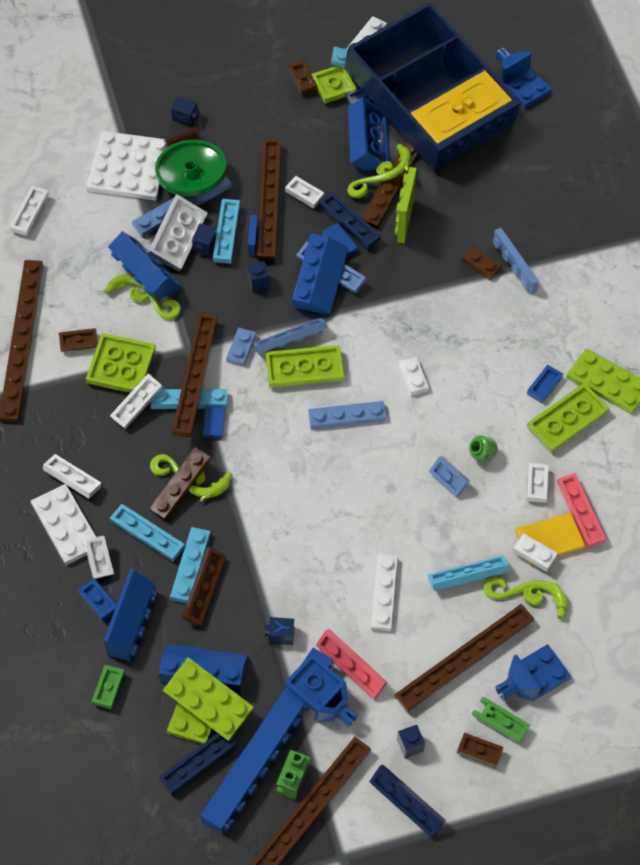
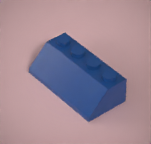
[348,97,390,171]
[108,231,182,298]
[292,233,348,315]
[104,569,158,663]
[159,644,248,694]

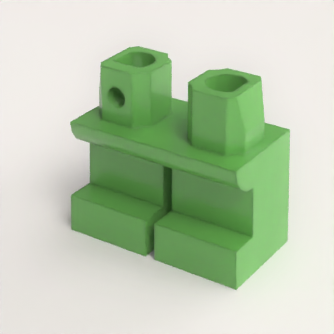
[277,750,311,800]

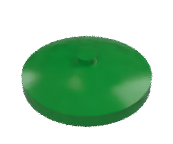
[155,140,227,196]

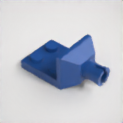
[495,47,552,109]
[495,644,571,701]
[284,654,359,728]

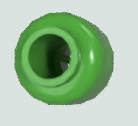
[469,435,498,462]

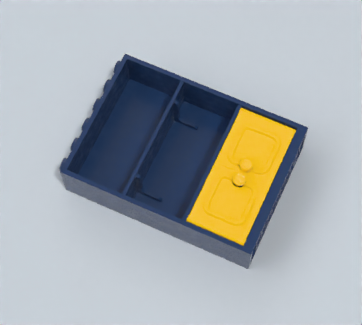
[344,3,521,171]

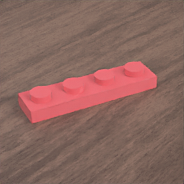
[557,473,606,548]
[316,629,388,699]

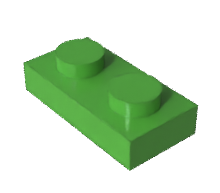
[91,665,125,710]

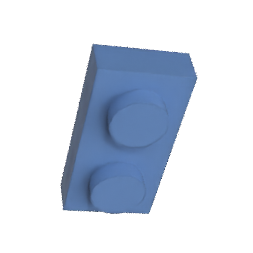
[226,328,256,366]
[429,456,470,496]

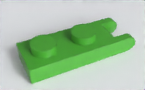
[471,697,530,744]

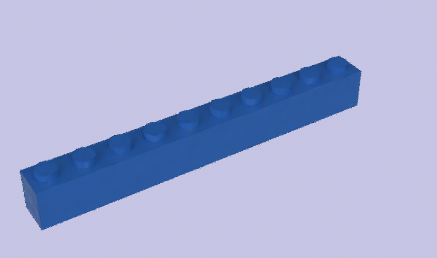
[200,648,335,835]

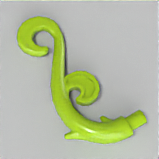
[347,144,412,199]
[104,273,181,320]
[150,454,233,501]
[483,576,568,619]

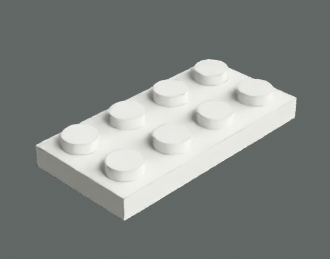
[147,195,207,272]
[31,484,96,565]

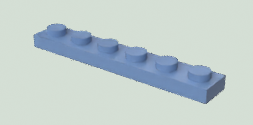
[132,176,232,237]

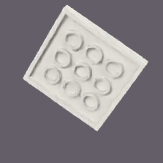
[86,131,166,201]

